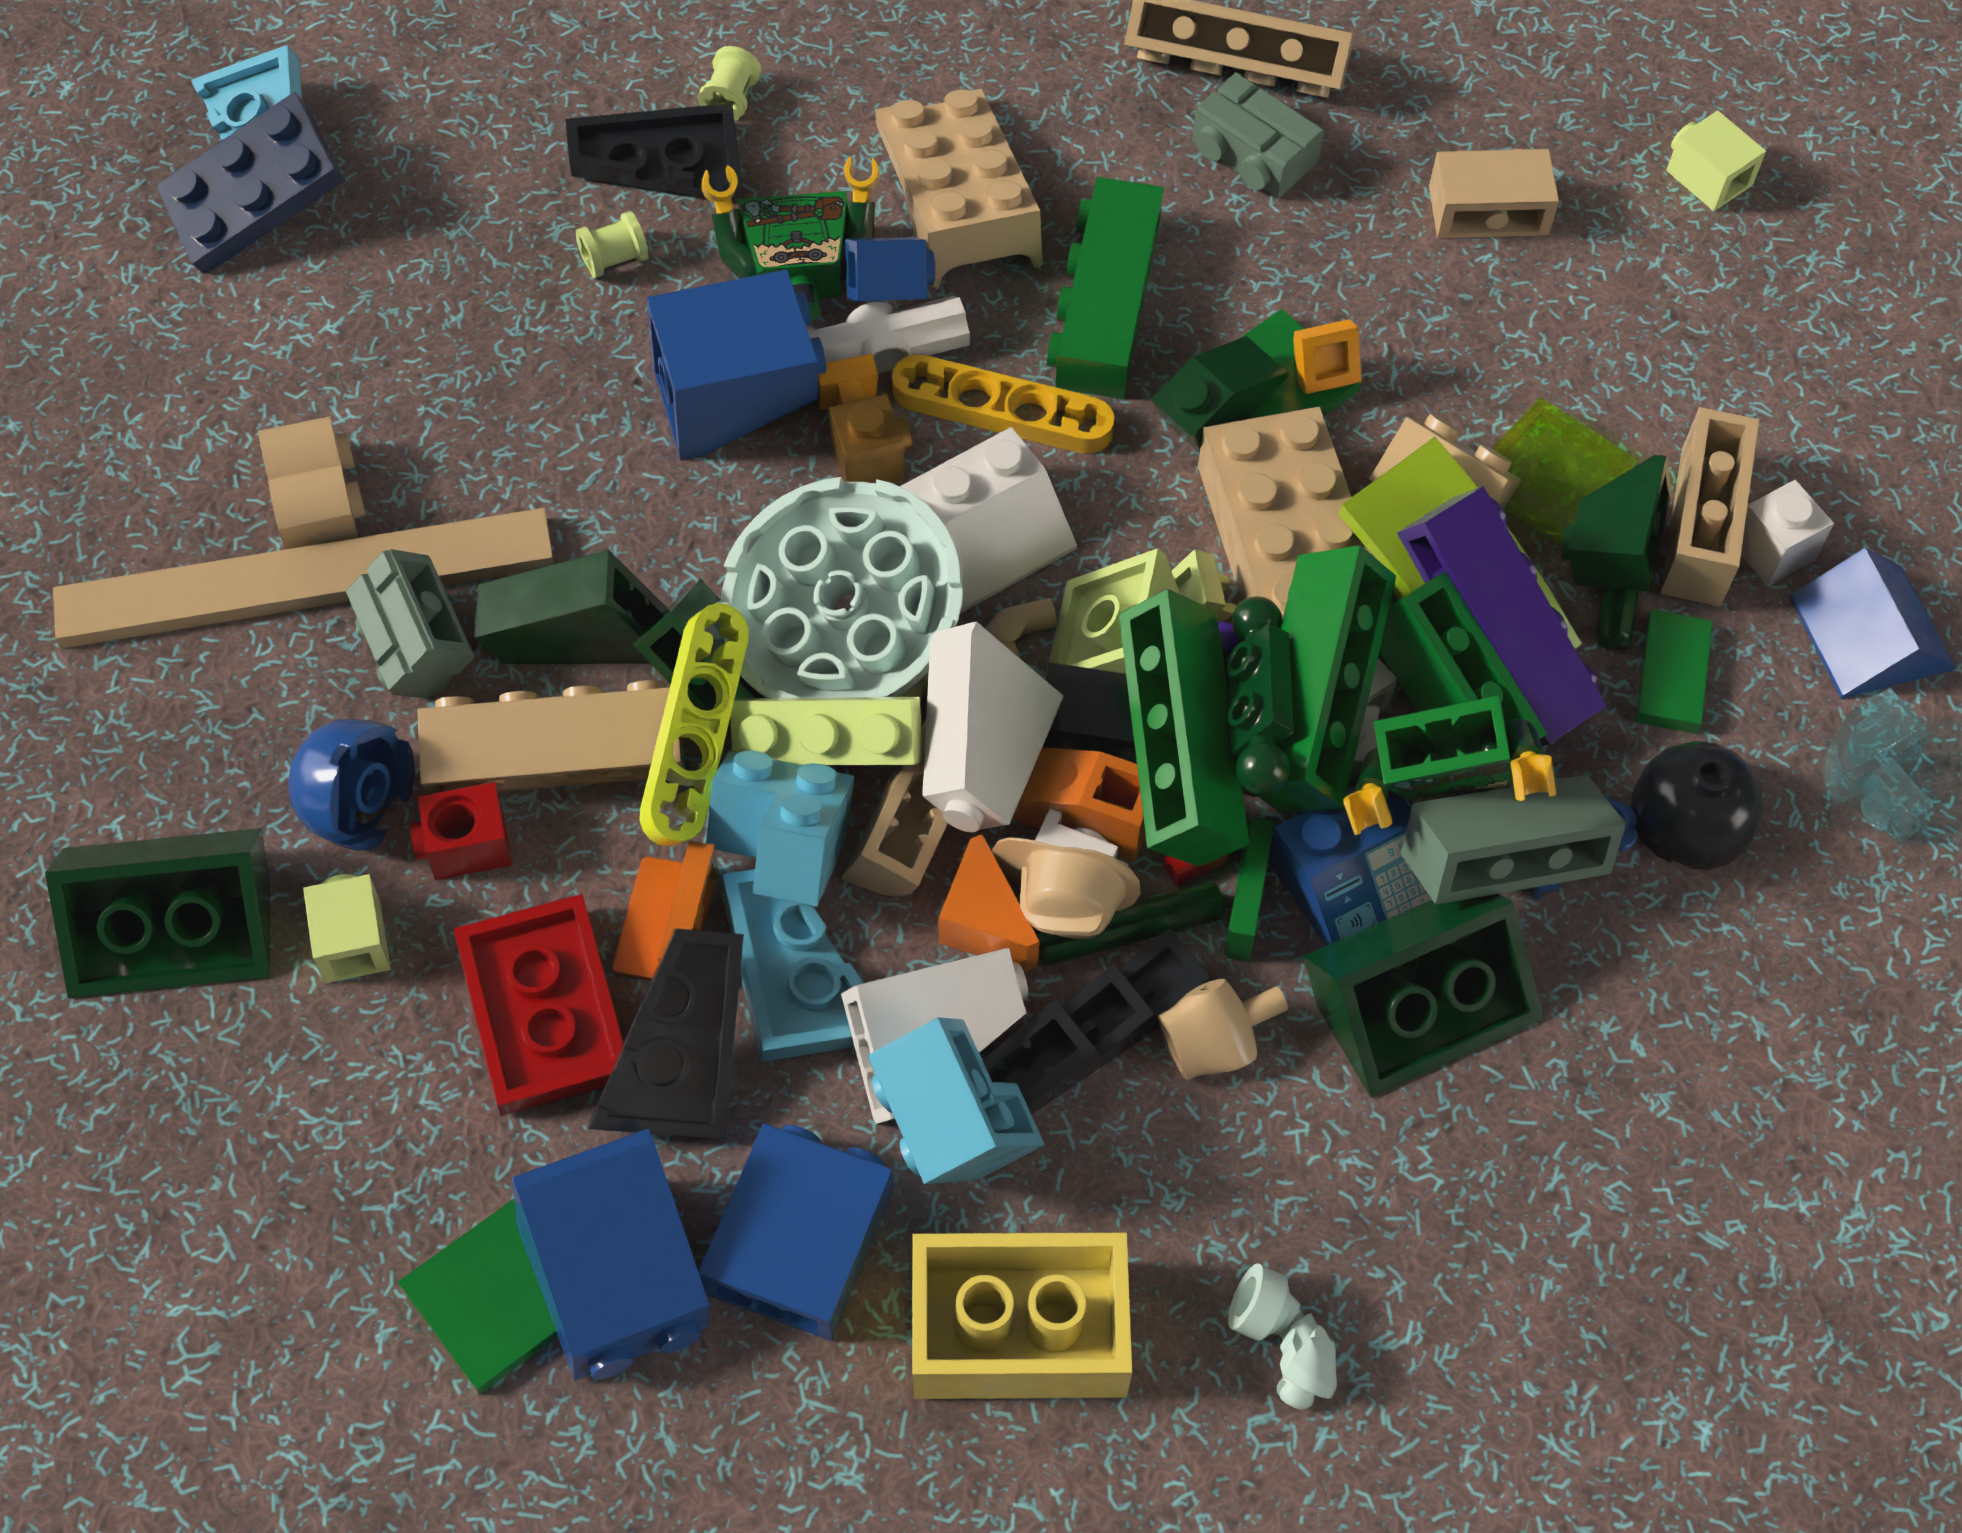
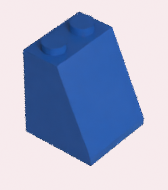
[647,269,826,461]
[512,1128,710,1381]

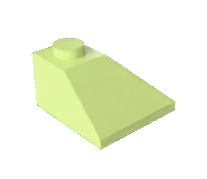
[1045,548,1180,680]

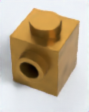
[829,394,912,483]

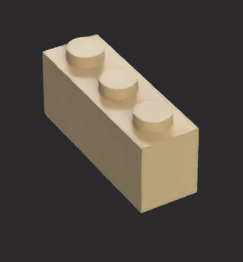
[1660,407,1759,607]

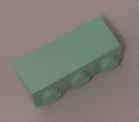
[1400,775,1626,905]

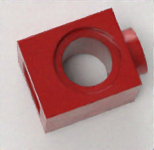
[410,782,512,880]

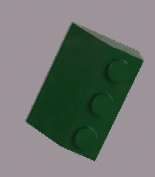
[45,828,270,998]
[1303,894,1544,1098]

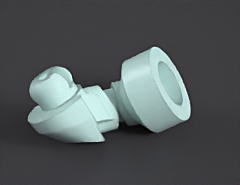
[1228,1263,1337,1410]

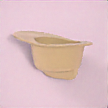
[992,837,1141,939]

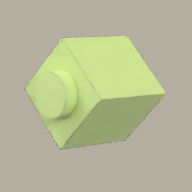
[1666,110,1766,211]
[303,874,391,984]

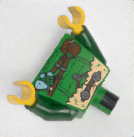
[702,156,880,322]
[1343,695,1557,835]

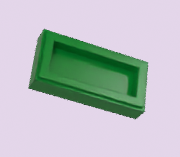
[1635,609,1713,734]
[1224,817,1275,962]

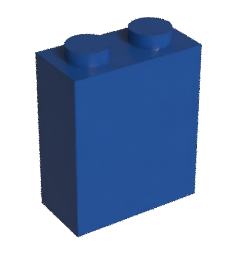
[698,1123,893,1342]

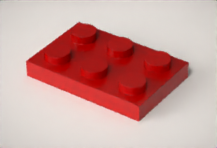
[453,893,623,1116]

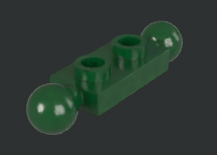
[1226,596,1294,796]

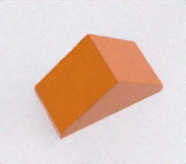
[938,834,1039,972]

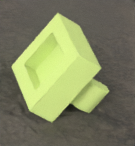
[1172,549,1236,622]

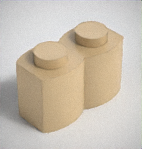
[258,416,366,549]

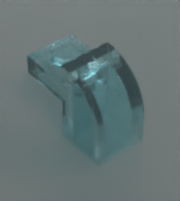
[1822,688,1935,845]

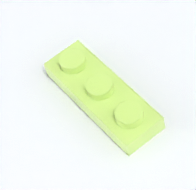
[730,697,923,765]

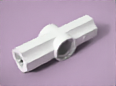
[808,295,970,374]

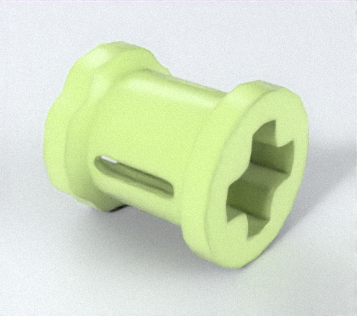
[698,46,762,121]
[576,211,649,278]

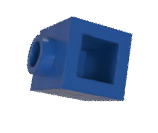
[845,237,936,301]

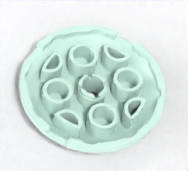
[716,477,963,698]

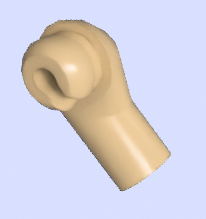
[985,598,1057,657]

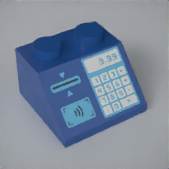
[1268,786,1432,946]

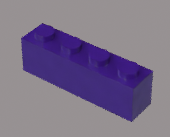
[1397,486,1607,746]

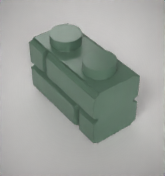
[1192,72,1325,199]
[346,549,475,698]

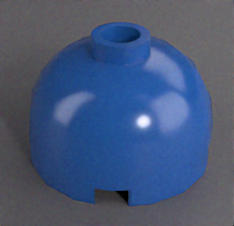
[288,719,415,851]

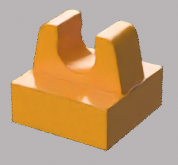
[1293,319,1362,394]
[816,354,878,411]

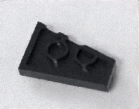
[565,103,744,202]
[587,928,744,1139]

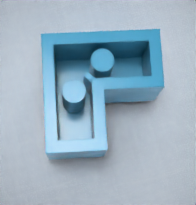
[706,750,854,907]
[867,1017,1045,1184]

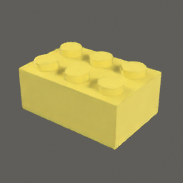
[912,1233,1132,1399]

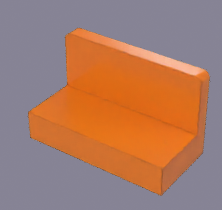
[612,840,719,981]

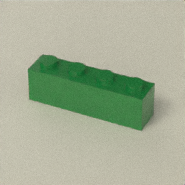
[1046,177,1164,400]
[1254,545,1396,813]
[1119,589,1250,867]

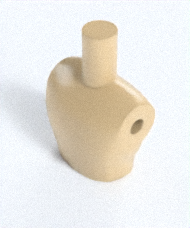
[1157,979,1288,1080]

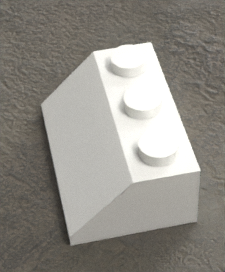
[900,427,1077,613]

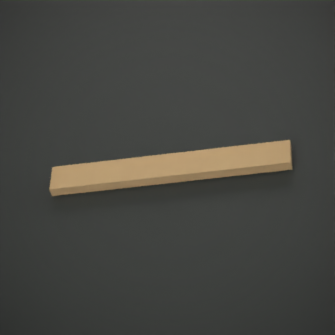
[53,508,554,649]

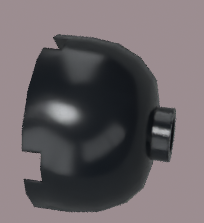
[1630,741,1763,870]

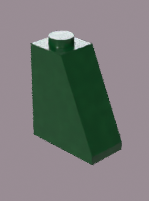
[472,550,667,664]

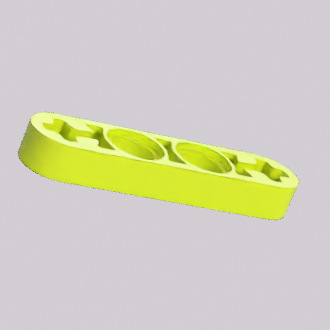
[640,603,749,847]

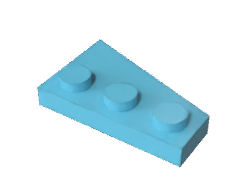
[191,45,302,140]
[720,869,863,1062]

